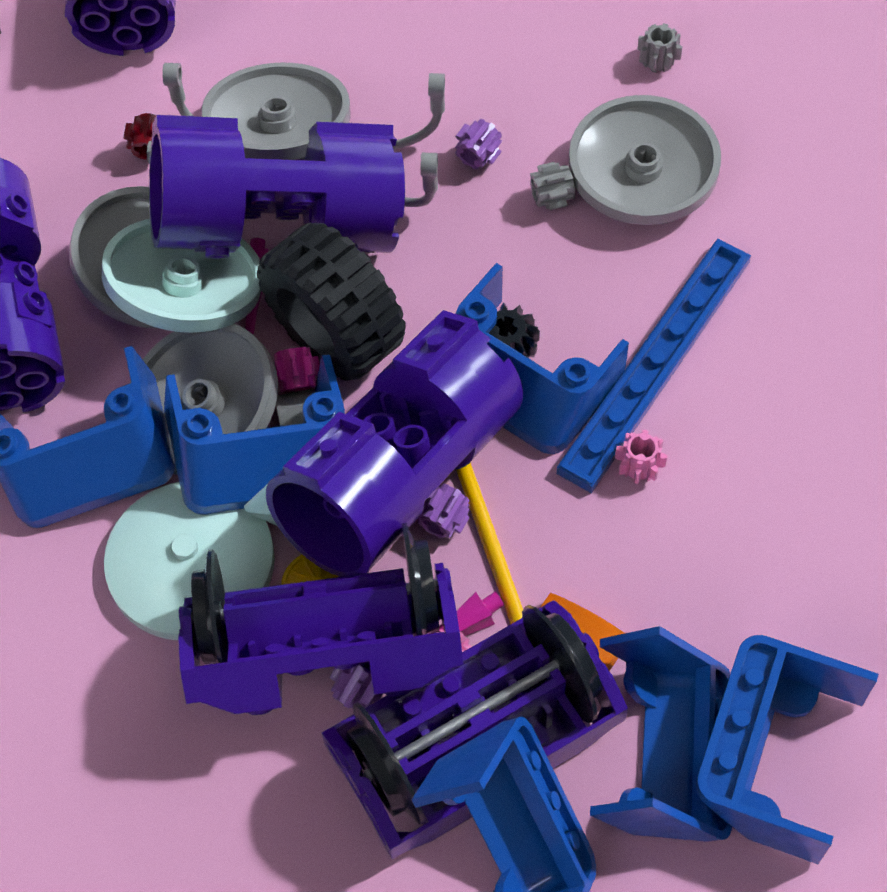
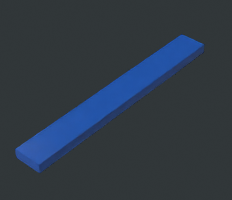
[556,238,751,494]

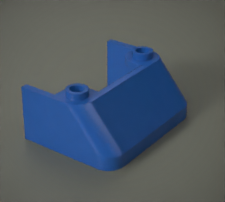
[455,263,629,454]
[0,346,175,528]
[164,355,345,515]
[590,626,732,842]
[696,635,879,864]
[411,717,596,892]

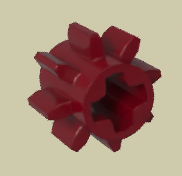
[123,113,156,160]

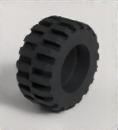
[257,223,406,381]

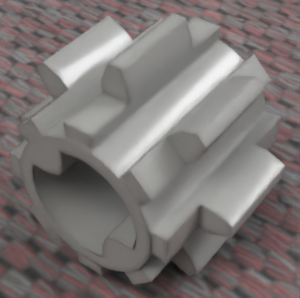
[637,23,683,72]
[530,162,575,210]

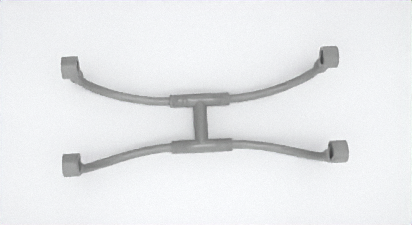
[147,63,445,207]

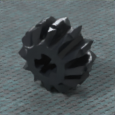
[489,302,540,357]

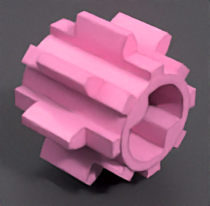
[615,430,668,484]

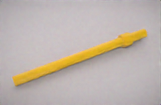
[456,462,523,625]

